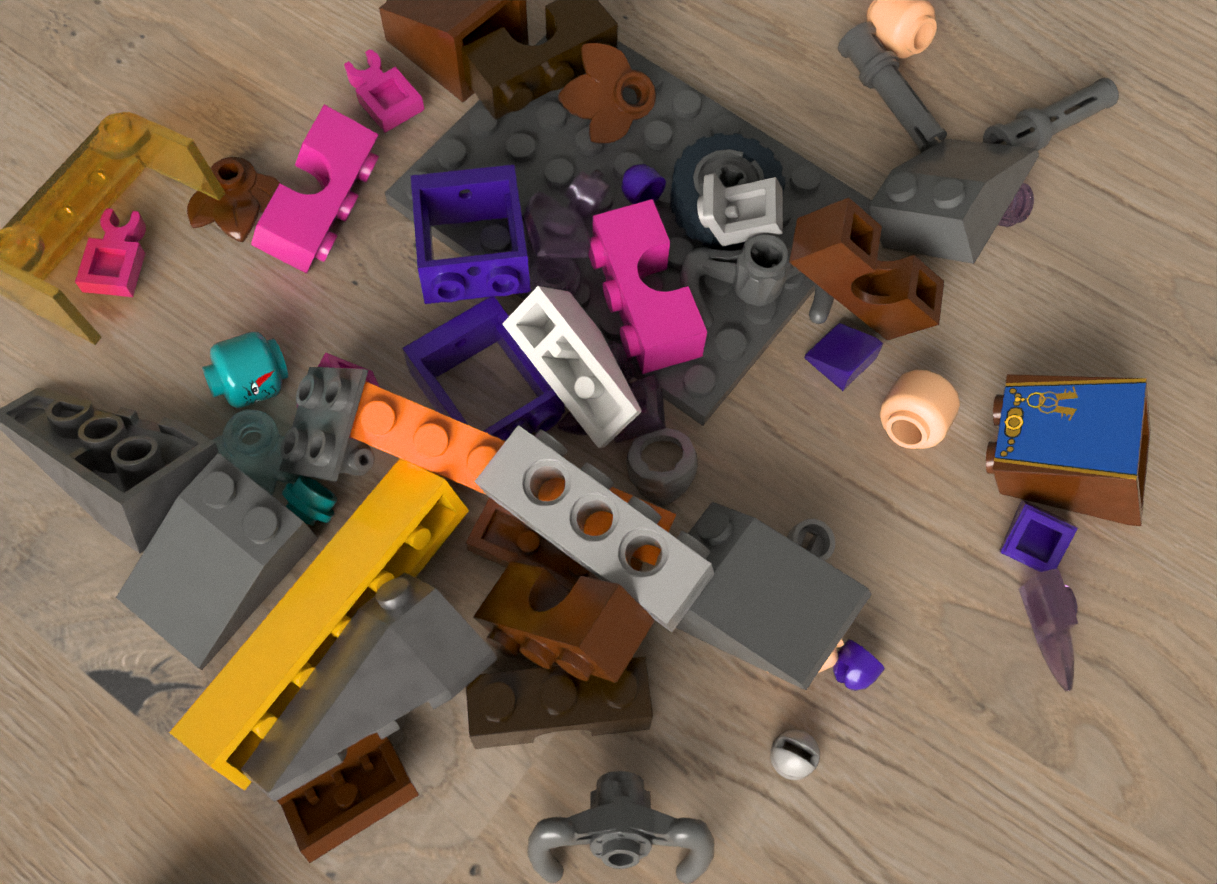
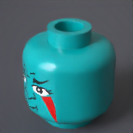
[202,331,289,408]

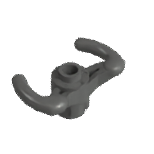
[680,234,834,329]
[527,771,714,884]

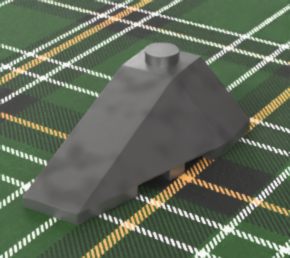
[0,388,218,554]
[241,572,497,802]

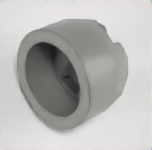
[787,519,835,561]
[770,729,820,780]

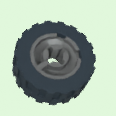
[670,133,786,250]

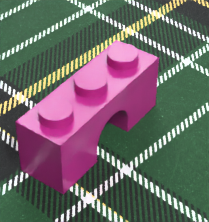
[251,104,379,274]
[586,199,707,374]

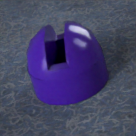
[621,164,666,205]
[833,639,885,691]

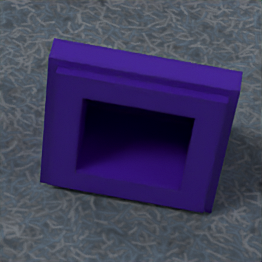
[804,323,883,391]
[999,500,1078,577]

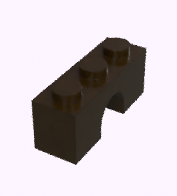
[461,0,618,120]
[466,656,653,749]

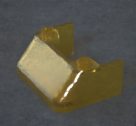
[0,112,226,345]

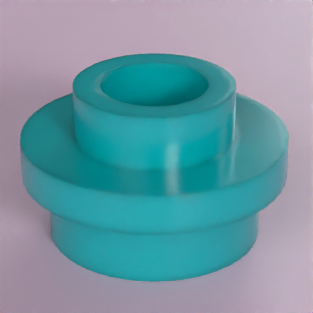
[282,475,338,525]

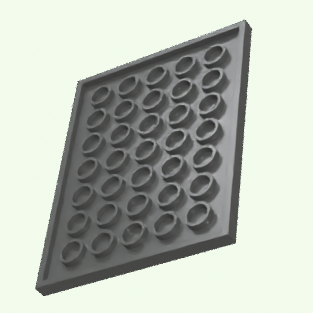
[385,35,872,426]

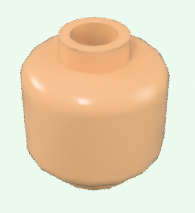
[866,0,937,59]
[880,370,960,449]

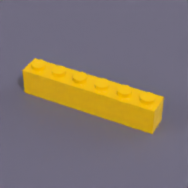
[169,458,469,791]

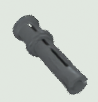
[838,22,947,153]
[983,77,1119,151]

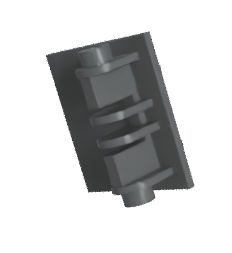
[279,367,374,482]

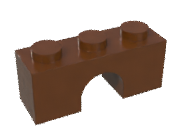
[789,197,944,340]
[473,561,655,683]

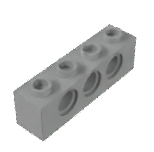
[474,425,715,632]

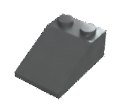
[868,138,1039,264]
[116,453,319,670]
[676,502,872,690]

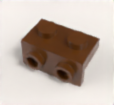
[277,732,419,863]

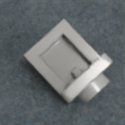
[697,173,783,246]

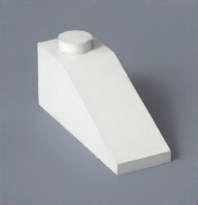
[502,286,642,448]

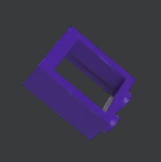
[411,165,531,304]
[402,296,565,441]

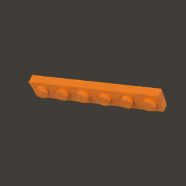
[350,381,676,566]

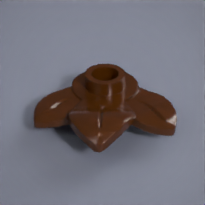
[558,43,656,144]
[187,157,281,242]

